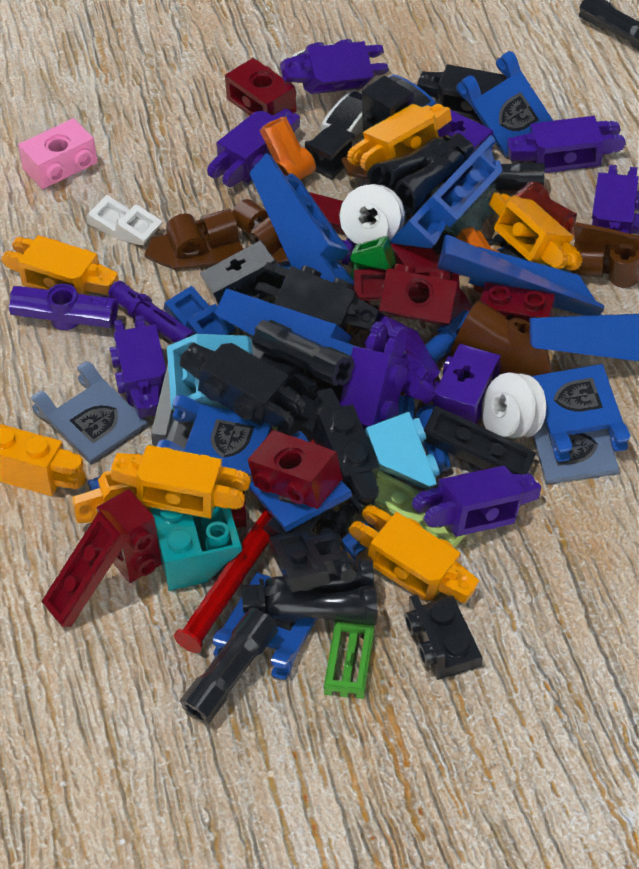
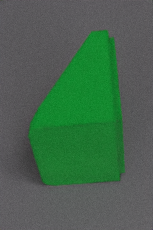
[350,236,396,270]

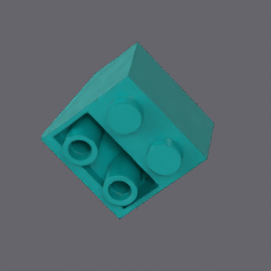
[150,506,242,591]

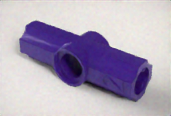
[9,284,119,330]

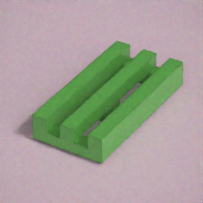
[324,621,375,699]

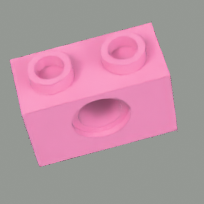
[18,118,98,190]

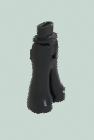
[367,133,474,216]
[242,556,378,626]

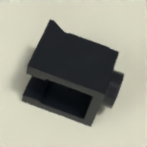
[305,123,355,180]

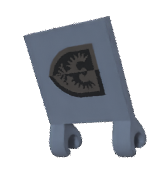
[31,361,148,465]
[532,420,619,484]

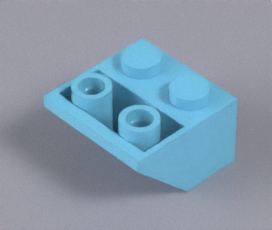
[167,334,253,424]
[365,412,440,490]

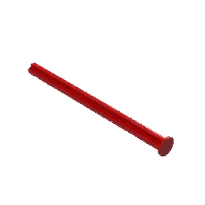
[174,439,315,653]

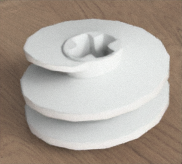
[339,184,405,244]
[482,372,546,439]

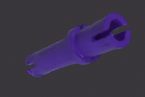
[108,281,197,343]

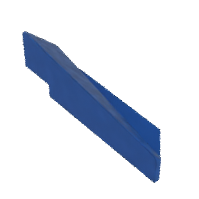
[390,135,503,249]
[250,153,354,289]
[437,235,604,316]
[216,289,357,385]
[529,314,639,361]

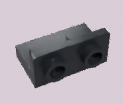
[404,594,482,680]

